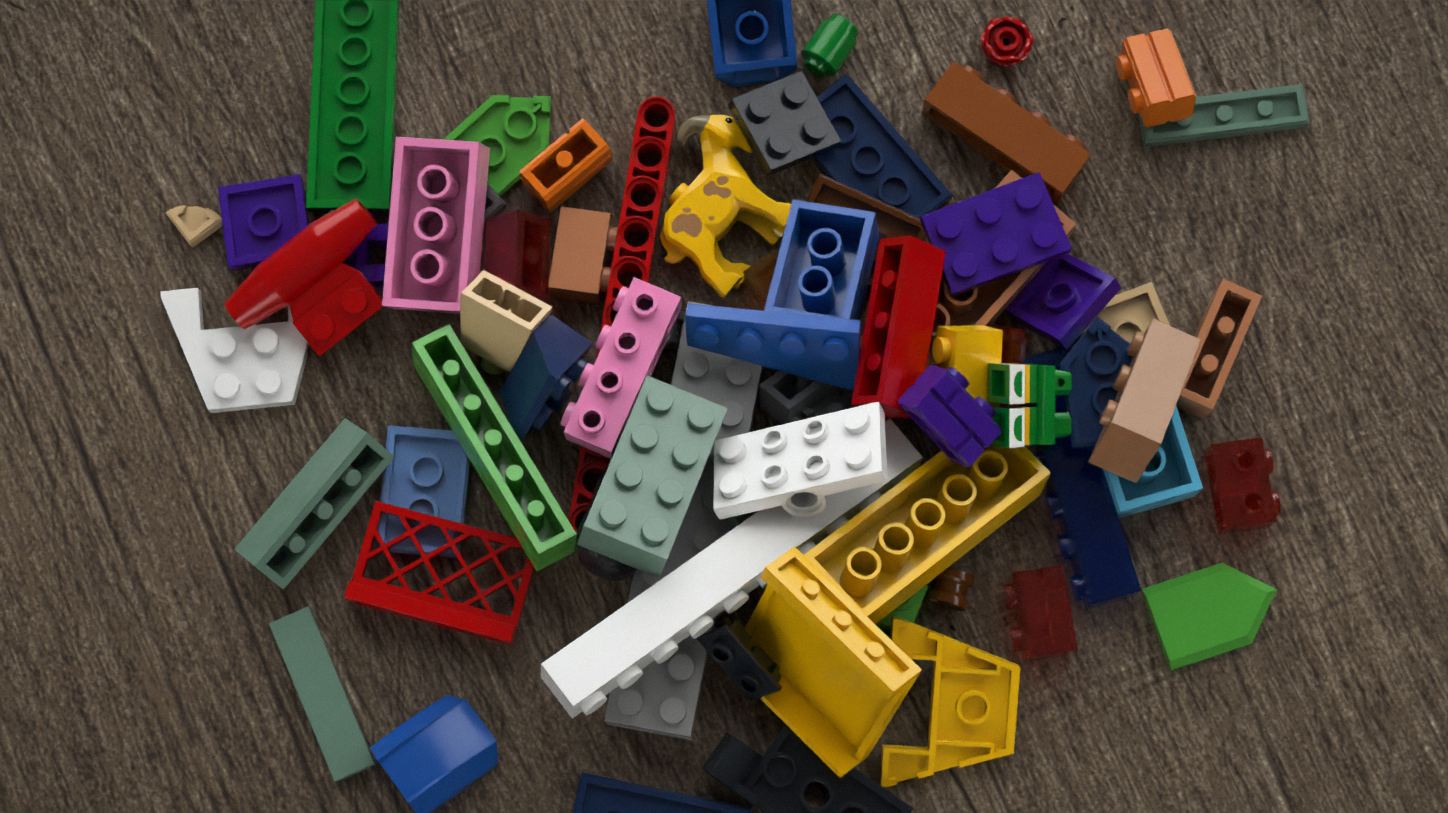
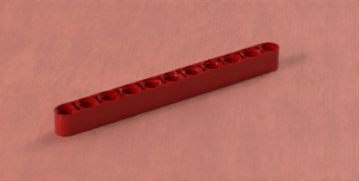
[569,96,676,541]

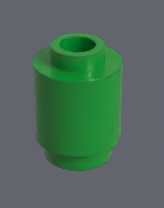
[801,14,859,77]

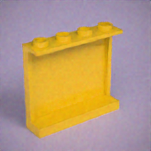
[745,546,922,779]

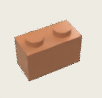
[548,206,618,304]

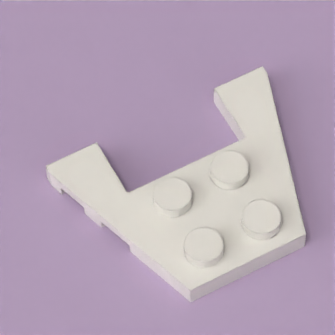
[160,288,309,413]

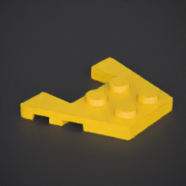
[879,616,1021,787]

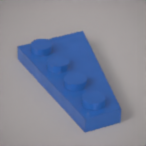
[685,303,861,391]

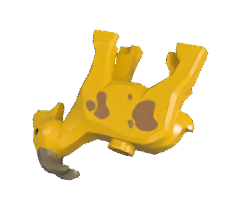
[660,115,791,299]

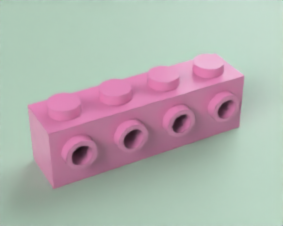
[561,277,682,459]

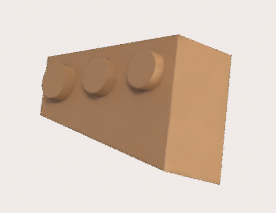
[1088,318,1201,483]

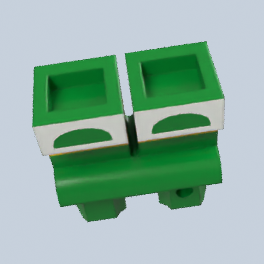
[988,363,1072,448]

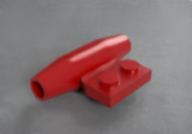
[224,198,384,357]

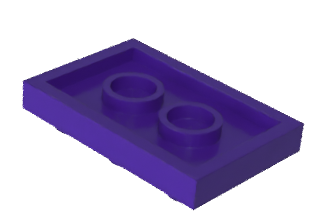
[920,172,1072,297]

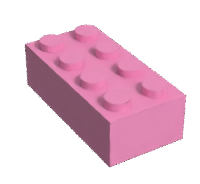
[382,136,490,314]

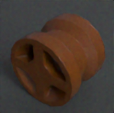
[924,567,975,611]

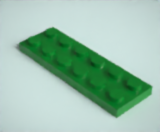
[306,0,400,213]

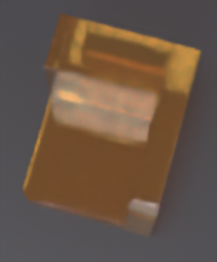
[743,249,779,311]

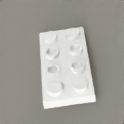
[713,402,887,520]

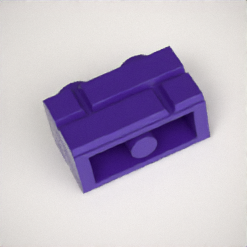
[898,365,1002,467]

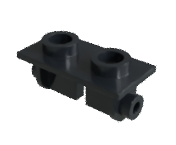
[697,613,782,701]

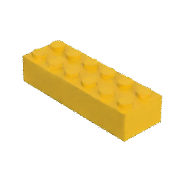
[804,446,1051,624]

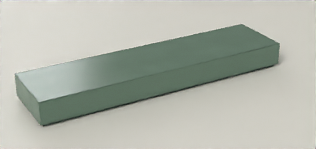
[1138,84,1310,147]
[269,606,377,783]

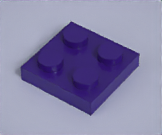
[218,174,309,271]
[1005,254,1122,350]

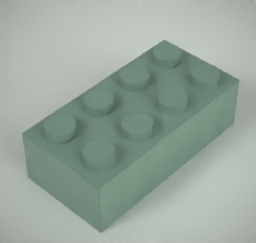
[577,375,728,578]

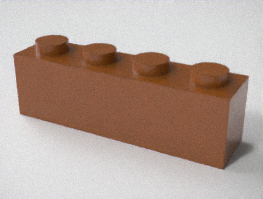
[922,61,1091,205]

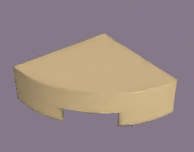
[166,205,223,248]

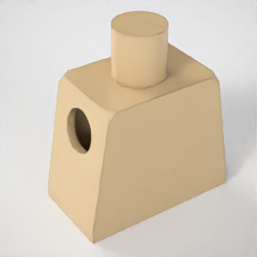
[460,270,552,374]

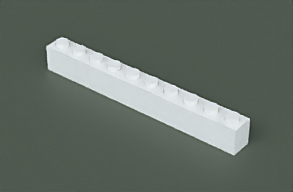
[541,419,923,719]

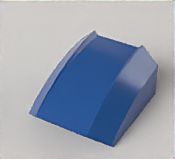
[706,0,797,87]
[370,695,498,813]

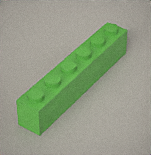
[412,324,577,571]

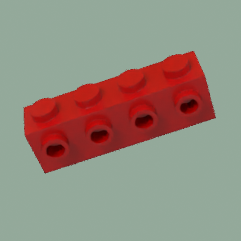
[851,235,946,419]

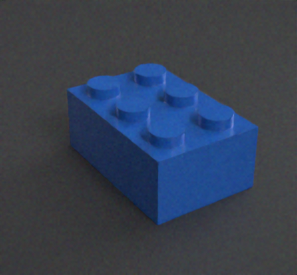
[764,199,879,320]

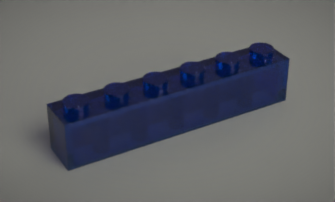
[1014,347,1142,610]

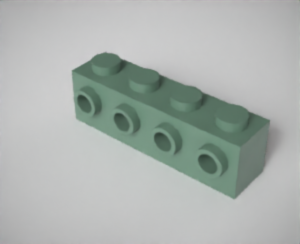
[234,418,394,590]

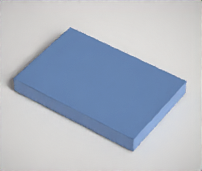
[375,426,471,559]

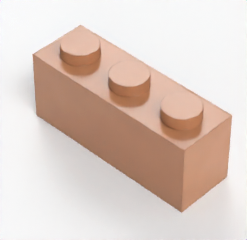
[1176,279,1262,420]

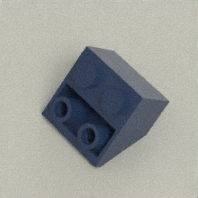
[499,315,593,440]

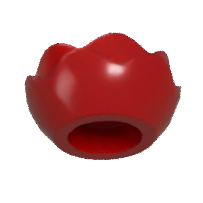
[981,16,1033,67]

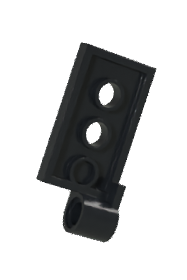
[702,724,914,813]

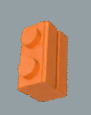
[1116,28,1196,128]
[519,118,612,214]

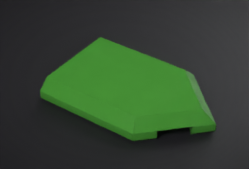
[443,95,551,197]
[1141,563,1277,671]

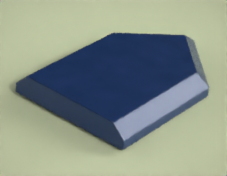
[1060,317,1133,449]

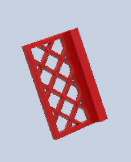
[344,501,535,647]

